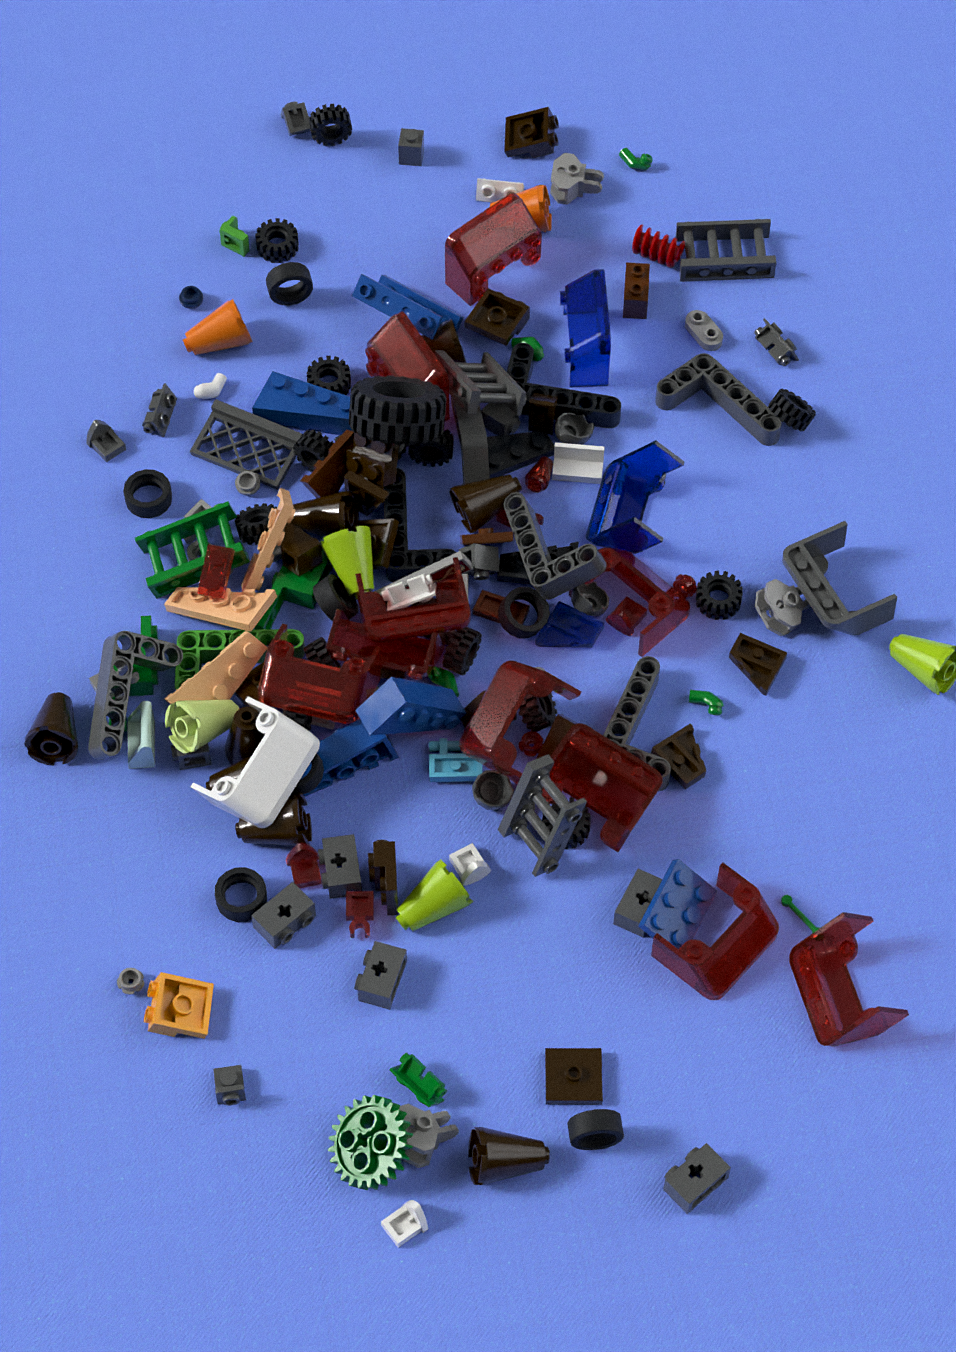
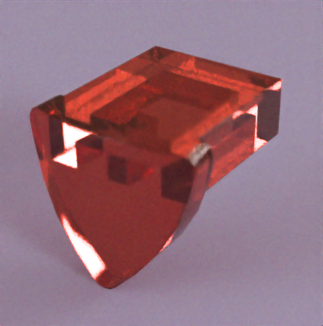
[606,596,647,636]
[286,843,322,888]

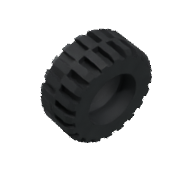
[349,376,447,445]

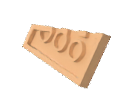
[241,488,295,592]
[164,587,277,632]
[164,631,268,704]

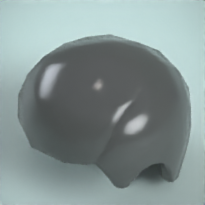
[555,413,594,445]
[571,581,609,616]
[472,770,514,810]

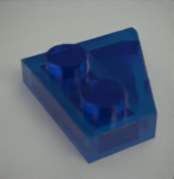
[535,601,604,648]

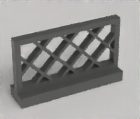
[190,399,303,490]

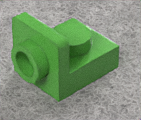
[219,216,250,257]

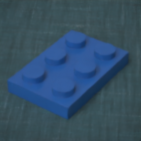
[638,859,717,958]

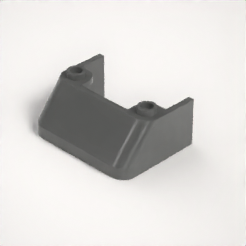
[782,521,897,635]

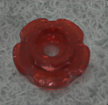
[673,574,697,598]
[519,731,544,757]

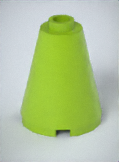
[320,526,374,600]
[889,634,956,695]
[395,859,473,931]

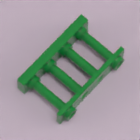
[135,501,250,599]

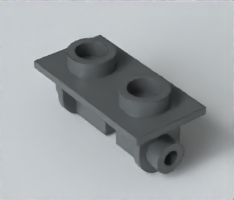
[754,318,799,366]
[142,383,177,437]

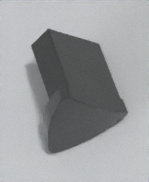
[86,420,126,462]

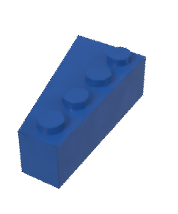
[252,371,352,435]
[355,677,467,735]
[300,718,399,797]

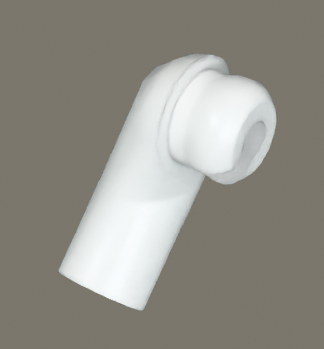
[194,373,227,399]

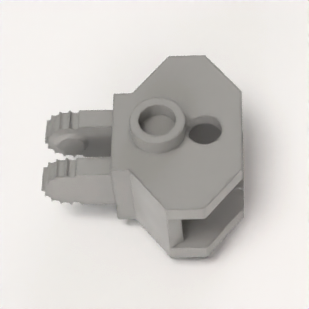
[550,153,604,204]
[755,579,811,636]
[399,1104,459,1168]

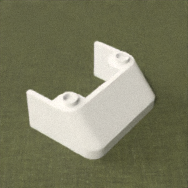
[191,697,320,828]

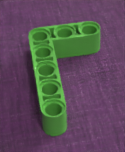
[175,629,305,690]

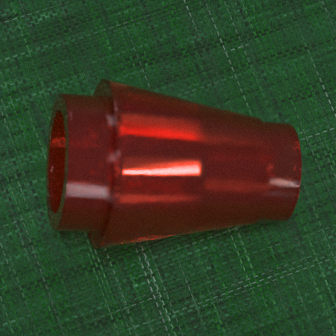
[525,457,553,493]

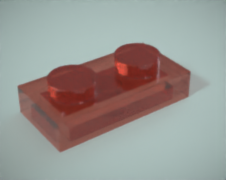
[197,544,235,600]

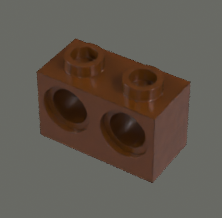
[623,262,650,319]

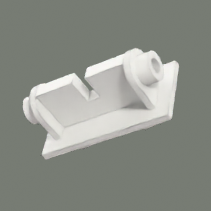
[476,178,524,202]
[381,574,436,612]

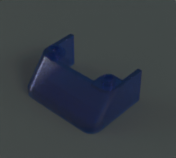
[560,269,611,388]
[586,440,684,554]

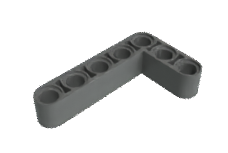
[655,353,782,446]
[451,396,490,484]
[504,492,607,600]
[88,631,183,760]
[597,656,671,791]

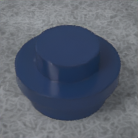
[179,286,203,308]

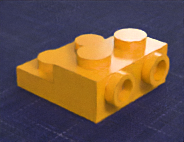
[144,972,214,1039]

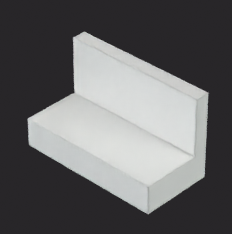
[552,442,604,484]

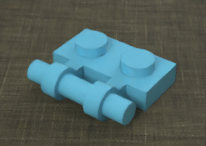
[429,738,482,782]

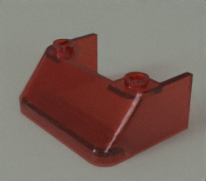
[569,548,690,657]
[258,624,382,724]
[459,661,581,784]
[651,863,779,1000]
[789,912,909,1047]

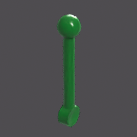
[781,895,823,938]

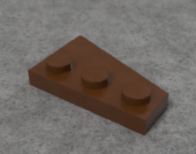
[300,430,354,498]

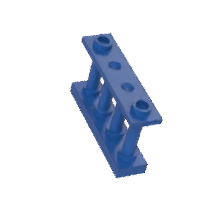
[352,274,464,339]

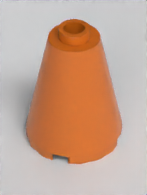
[486,185,552,232]
[183,299,253,355]

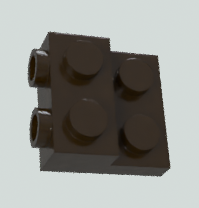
[504,107,559,158]
[464,288,530,346]
[345,433,399,489]
[368,840,398,915]

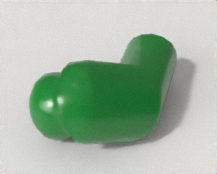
[619,148,653,170]
[511,337,544,362]
[427,666,459,697]
[689,690,724,715]

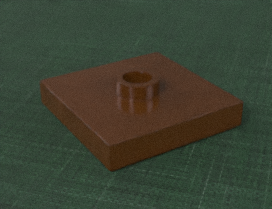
[460,528,513,545]

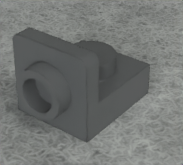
[281,101,311,136]
[171,743,211,770]
[213,1065,246,1106]

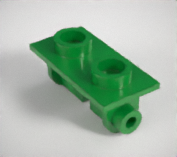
[389,1053,447,1107]

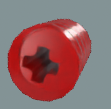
[632,224,685,268]

